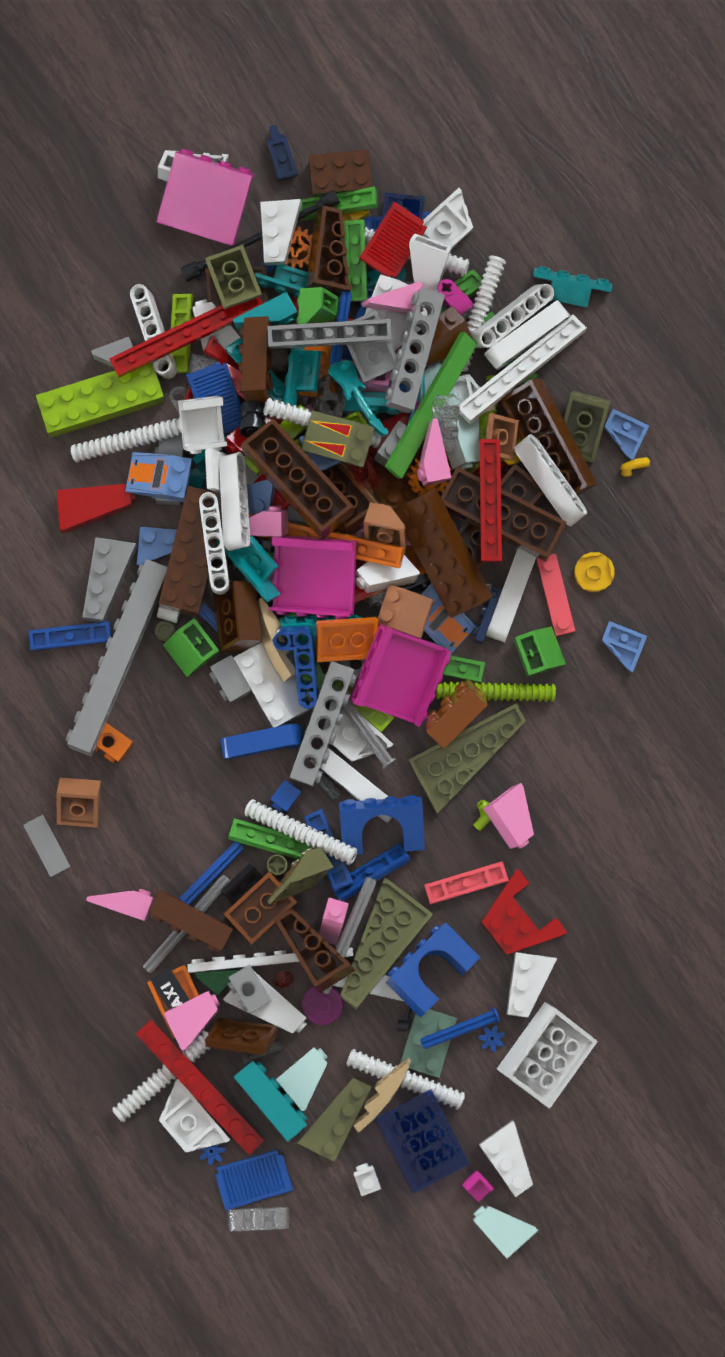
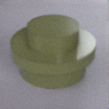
[155,621,175,642]

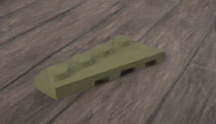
[298,1078,371,1162]

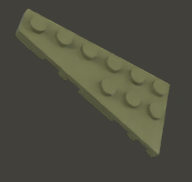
[408,703,526,814]
[340,877,433,1010]

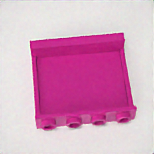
[157,149,255,246]
[269,535,357,619]
[349,624,451,727]

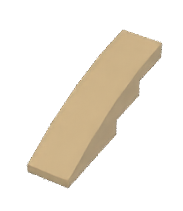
[257,598,296,682]
[354,1057,411,1132]

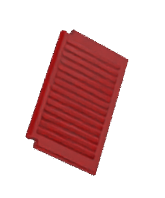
[359,202,427,279]

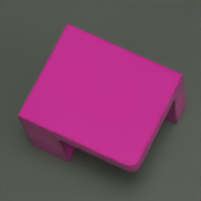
[461,1170,494,1202]

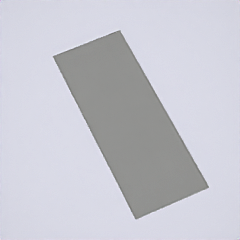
[23,815,70,877]

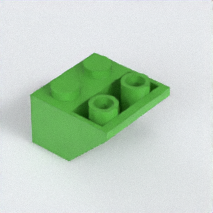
[296,287,338,324]
[163,618,220,678]
[514,627,566,678]

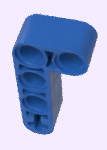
[273,626,319,709]
[220,724,304,760]

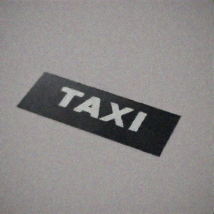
[150,967,189,1010]

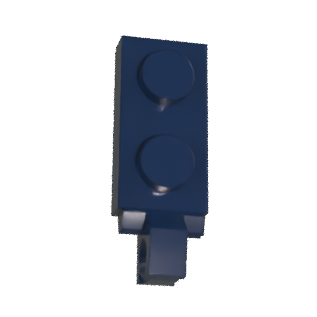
[267,124,298,182]
[473,587,502,644]

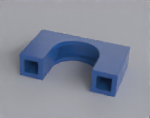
[339,795,425,855]
[385,922,481,1018]

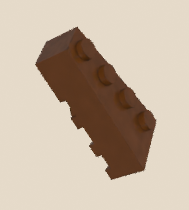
[306,205,351,296]
[238,316,273,404]
[148,890,235,953]
[274,908,355,993]

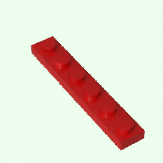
[479,439,502,562]

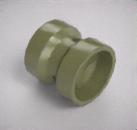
[267,855,288,876]

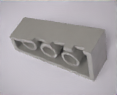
[82,537,137,623]

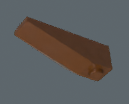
[395,306,472,371]

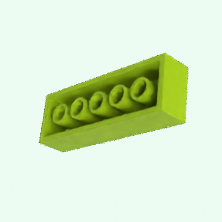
[36,363,165,438]

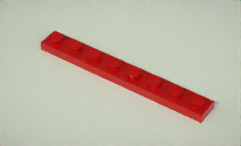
[109,297,263,378]
[136,1019,264,1155]

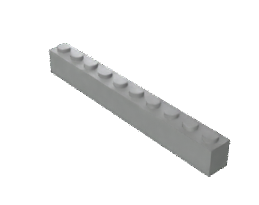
[66,559,168,757]

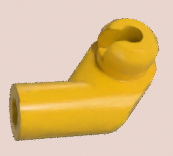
[620,457,650,477]

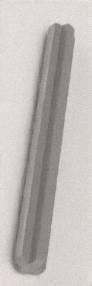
[143,875,230,973]
[323,877,376,994]

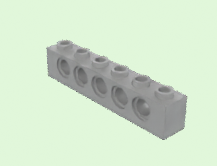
[385,287,445,413]
[267,319,392,349]
[290,661,357,787]

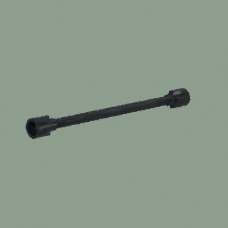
[180,189,341,282]

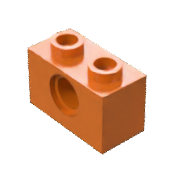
[95,723,134,763]

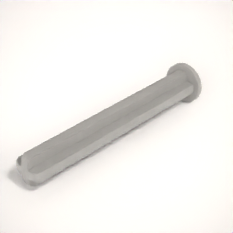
[342,700,396,769]

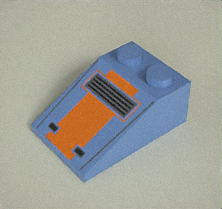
[125,452,193,503]
[421,583,476,655]

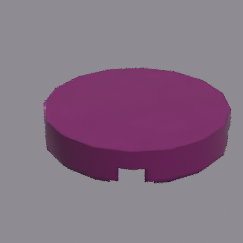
[302,986,343,1025]

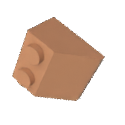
[485,413,519,460]
[364,502,406,554]
[378,584,434,638]
[57,778,101,828]

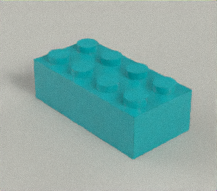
[234,1061,308,1141]

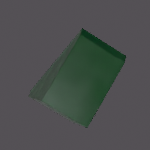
[196,970,238,997]

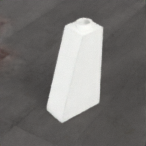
[223,971,307,1034]

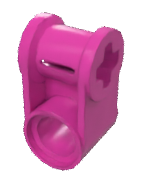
[438,279,473,316]

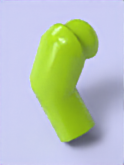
[473,800,491,831]

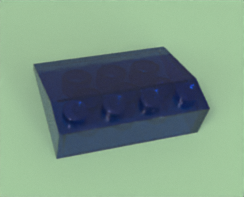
[374,1089,470,1193]

